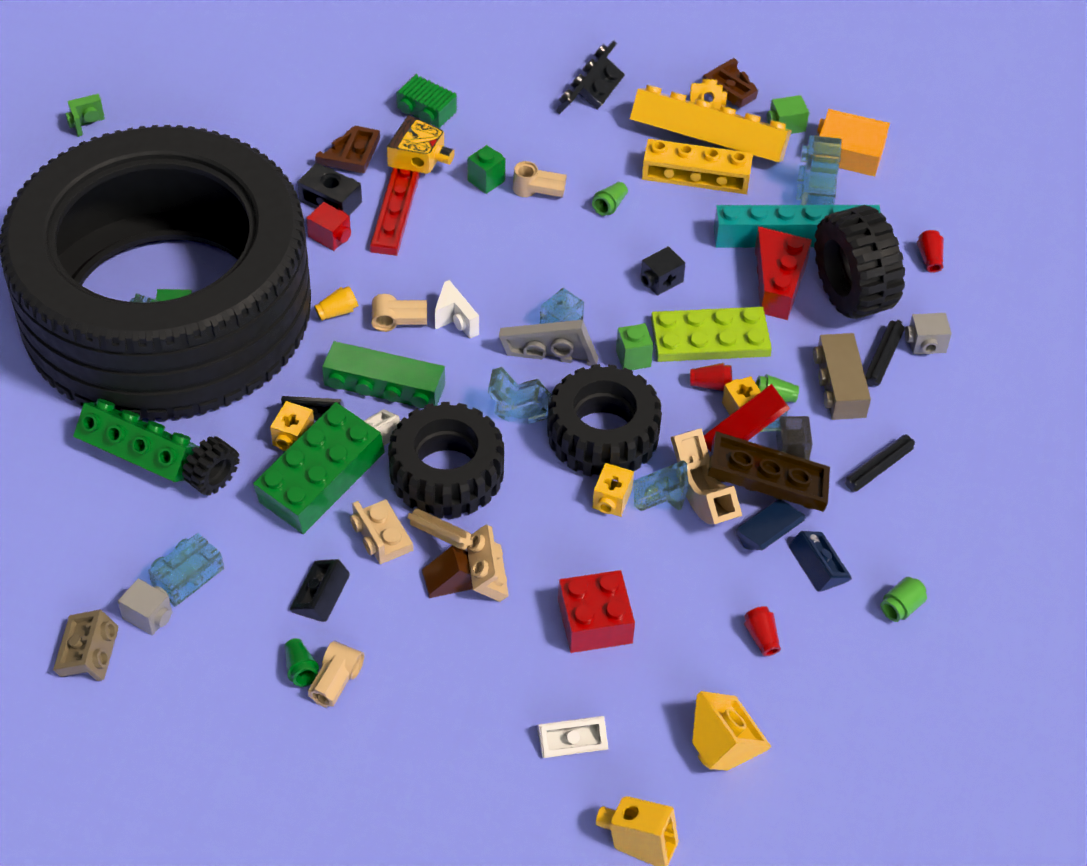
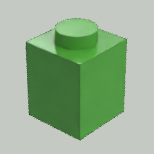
[767,95,809,134]
[616,323,653,370]

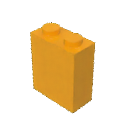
[811,109,890,177]

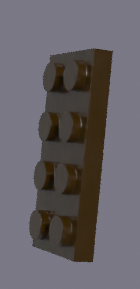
[707,431,830,512]

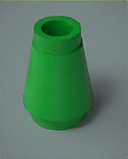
[284,638,319,687]

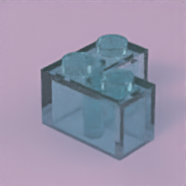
[796,135,842,205]

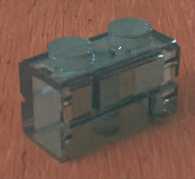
[148,533,224,607]

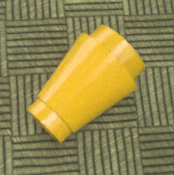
[314,286,359,321]

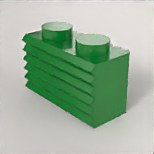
[396,74,457,128]

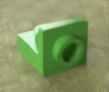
[65,94,105,136]

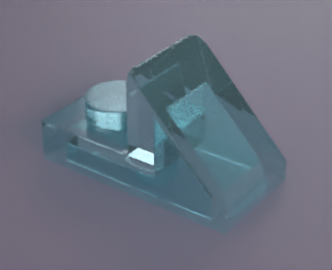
[633,460,689,511]

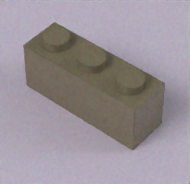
[813,333,871,420]

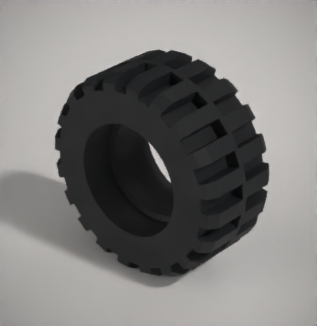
[814,205,905,319]
[547,364,662,477]
[388,402,504,518]

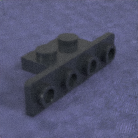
[556,40,625,114]

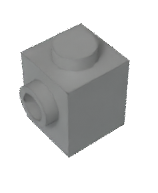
[905,313,952,354]
[118,578,172,636]

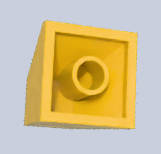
[692,691,772,771]

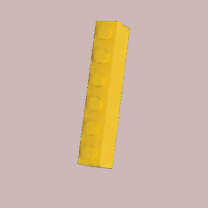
[630,85,792,162]

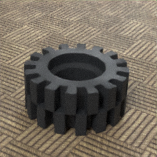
[182,436,240,496]

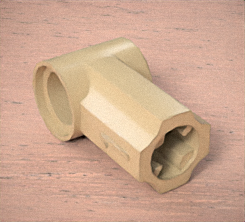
[513,161,567,197]
[371,294,427,332]
[308,641,364,708]

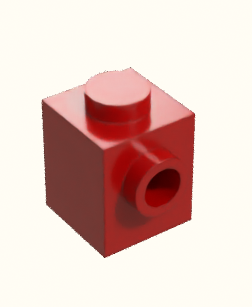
[306,202,351,251]

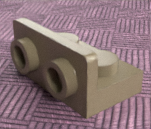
[53,609,118,681]

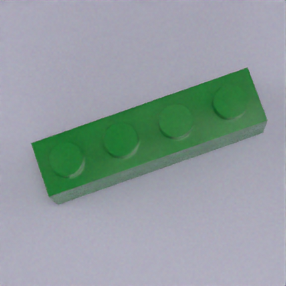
[322,341,445,408]

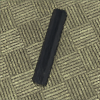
[865,320,905,386]
[845,434,915,492]

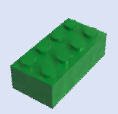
[253,402,385,535]

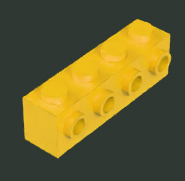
[642,139,753,194]

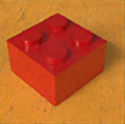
[558,570,635,653]

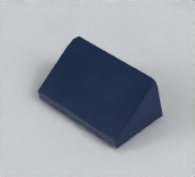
[736,500,806,550]
[789,531,852,592]

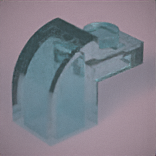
[488,367,552,424]

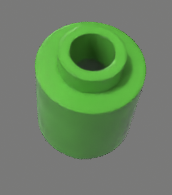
[880,577,927,622]

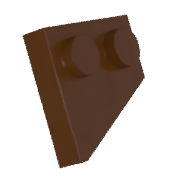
[701,58,758,108]
[315,126,380,174]

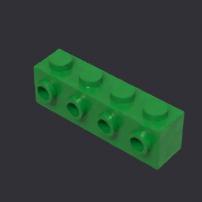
[73,399,200,482]

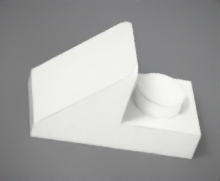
[435,280,479,339]

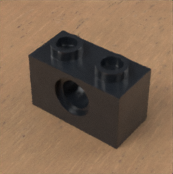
[298,163,362,216]

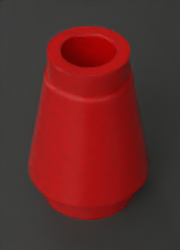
[917,230,944,273]
[690,363,732,391]
[744,606,781,656]

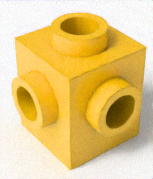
[689,79,727,110]

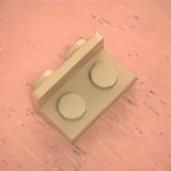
[350,499,413,564]
[467,524,509,602]

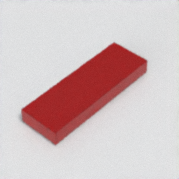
[704,384,790,452]

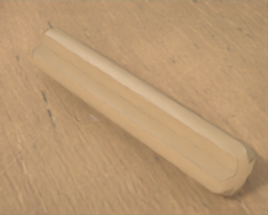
[407,508,473,550]

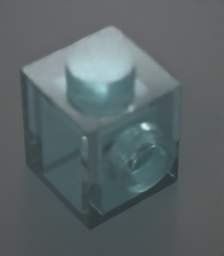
[540,288,584,324]

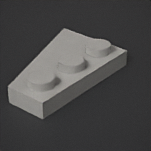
[499,320,598,366]

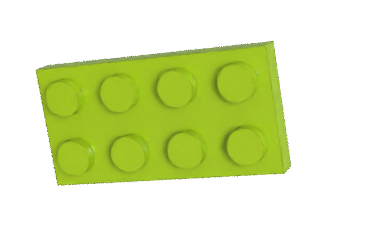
[651,307,772,362]

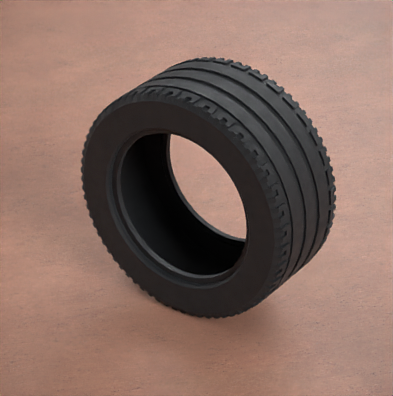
[0,125,311,421]

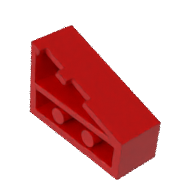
[755,226,812,320]

